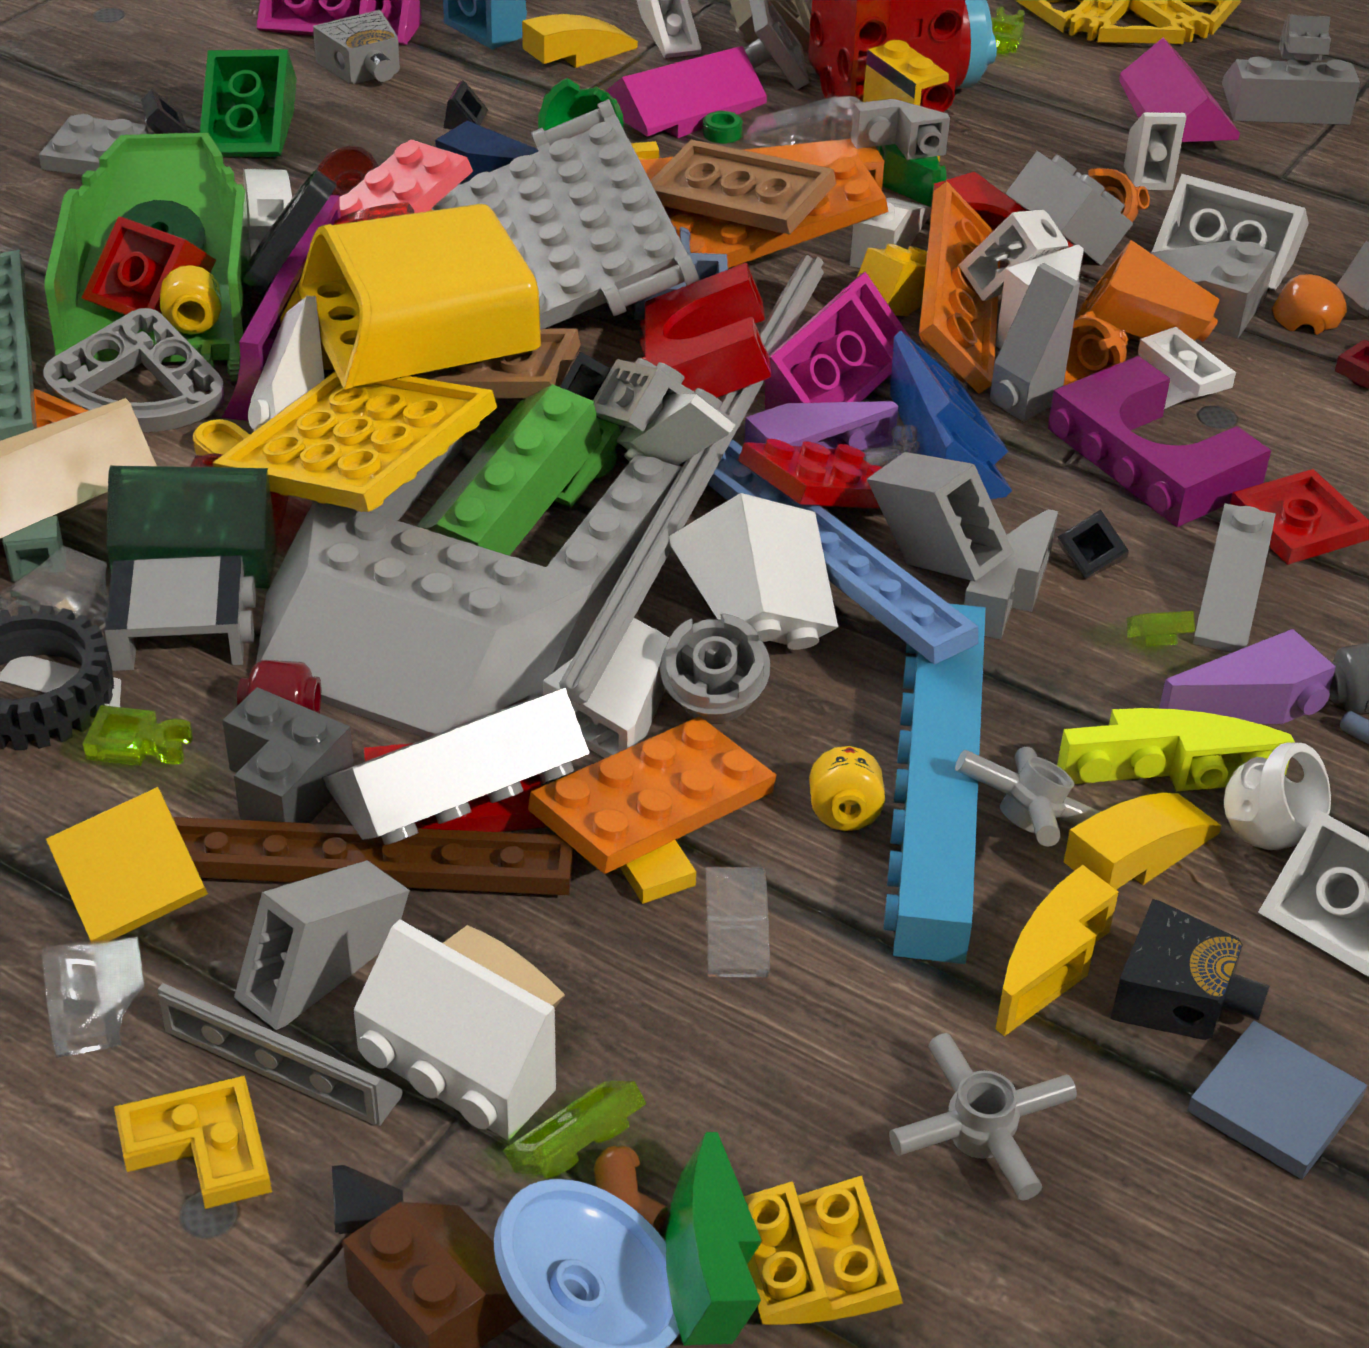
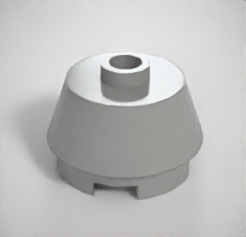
[660,614,770,723]

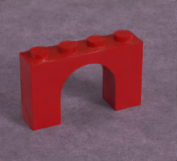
[640,262,772,398]

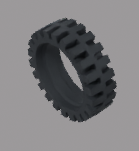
[0,605,114,750]

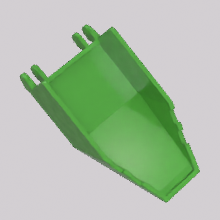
[45,133,252,382]

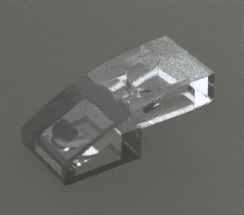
[705,867,770,977]

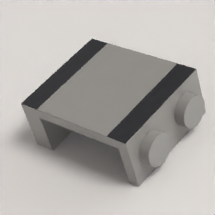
[105,555,256,671]

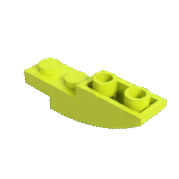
[1057,708,1295,792]

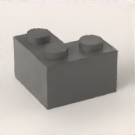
[222,687,354,823]

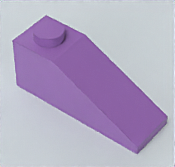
[744,401,898,455]
[1159,629,1336,724]

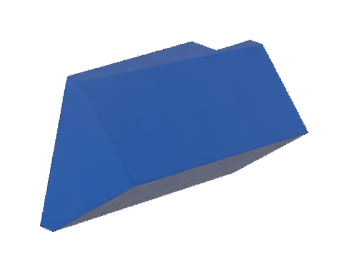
[890,330,1012,499]

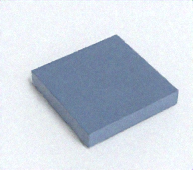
[1187,1021,1368,1180]

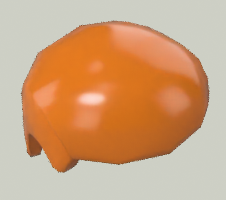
[1272,274,1347,335]

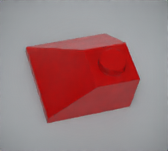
[82,216,216,315]

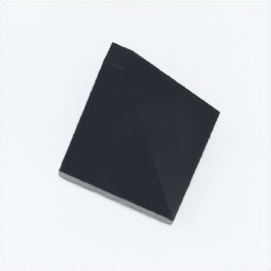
[332,1165,404,1234]

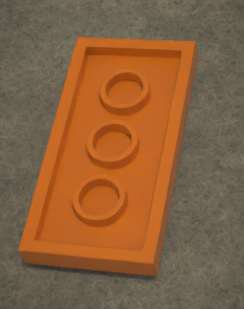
[528,717,776,875]

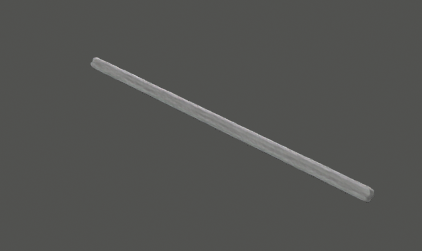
[559,255,824,705]

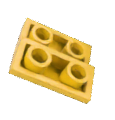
[744,1175,903,1325]

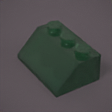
[106,465,277,589]

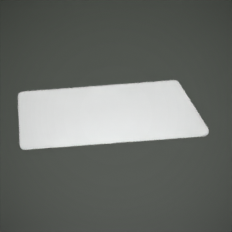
[0,656,121,711]

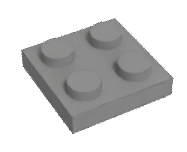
[39,114,149,175]

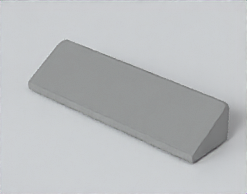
[157,983,402,1126]

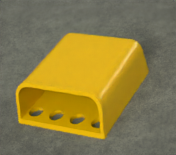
[297,204,541,389]

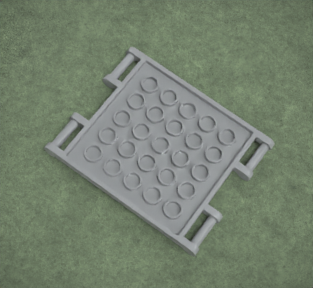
[431,99,700,329]

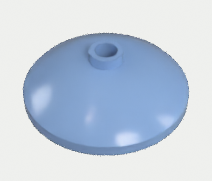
[494,1179,679,1348]

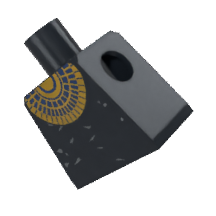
[1110,899,1270,1040]

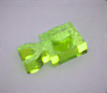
[991,7,1025,54]
[83,705,193,766]

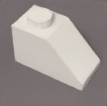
[1124,113,1186,190]

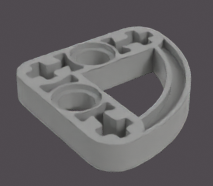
[43,308,225,432]

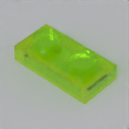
[503,1081,647,1178]

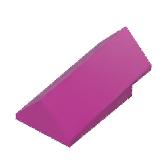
[256,0,422,45]
[1119,37,1240,142]
[606,46,767,139]
[765,272,910,410]

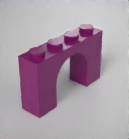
[1048,356,1271,527]

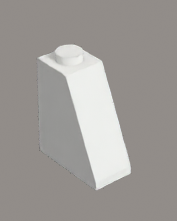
[543,618,669,758]

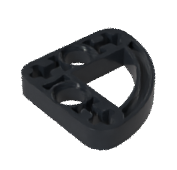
[241,169,336,294]

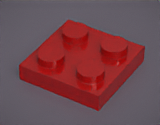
[1230,469,1369,565]

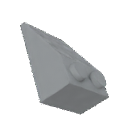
[1150,240,1276,339]

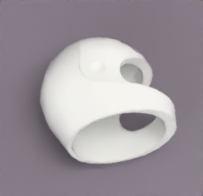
[1224,743,1331,851]

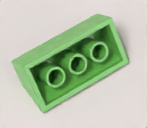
[416,384,602,556]

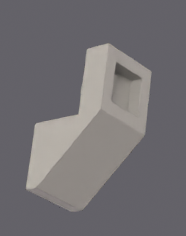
[851,99,950,160]

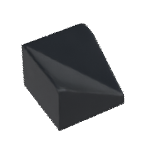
[1058,509,1129,580]

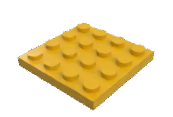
[213,372,497,512]

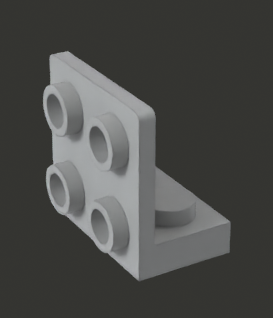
[593,358,733,431]

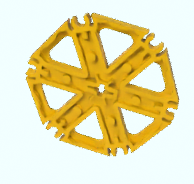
[1015,0,1241,44]

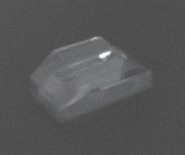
[0,546,109,630]
[42,937,145,1058]

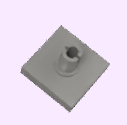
[744,0,809,90]

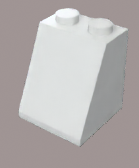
[669,493,838,650]

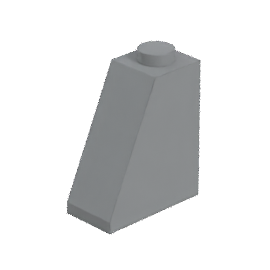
[234,860,410,1030]

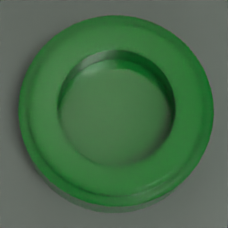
[703,111,743,144]

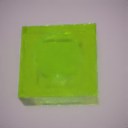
[1126,611,1195,647]

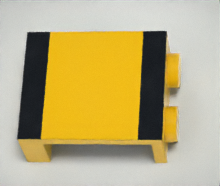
[863,40,949,161]

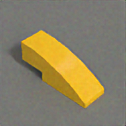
[522,14,638,68]
[1064,793,1222,890]
[995,865,1119,1037]

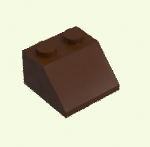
[342,1202,523,1348]

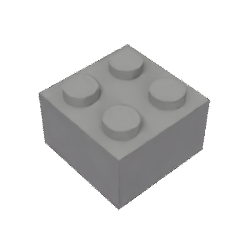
[1005,151,1133,265]

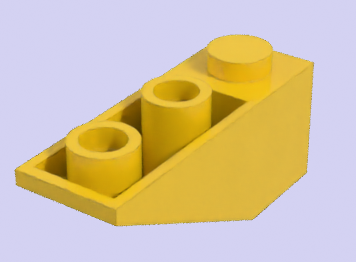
[857,243,927,316]

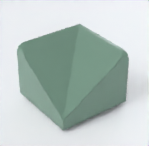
[3,516,65,582]

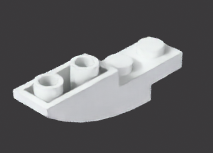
[243,169,292,283]

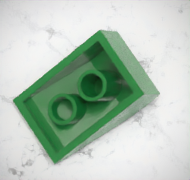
[200,49,297,157]

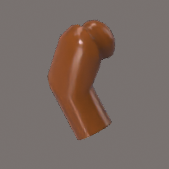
[594,1145,668,1233]

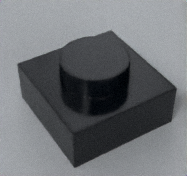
[141,89,188,134]

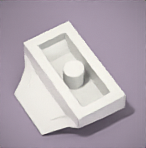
[1138,327,1236,409]

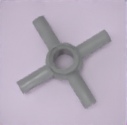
[955,747,1100,847]
[889,1033,1077,1200]

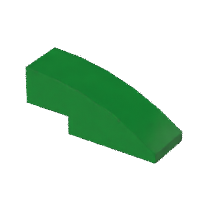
[666,1132,762,1346]

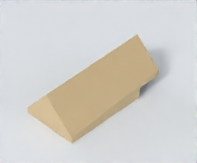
[0,398,158,545]

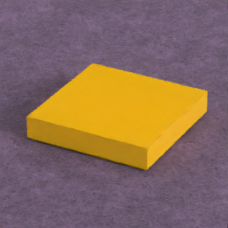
[46,787,208,948]

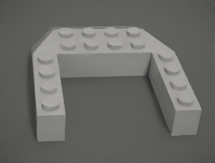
[256,437,682,738]

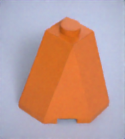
[1075,240,1220,342]

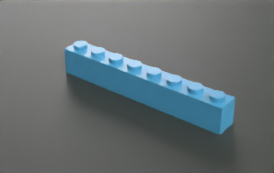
[883,604,986,964]

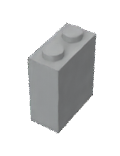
[867,452,1014,581]

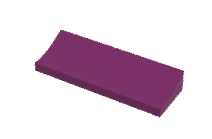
[221,195,342,421]

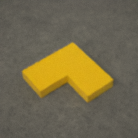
[114,1076,272,1209]

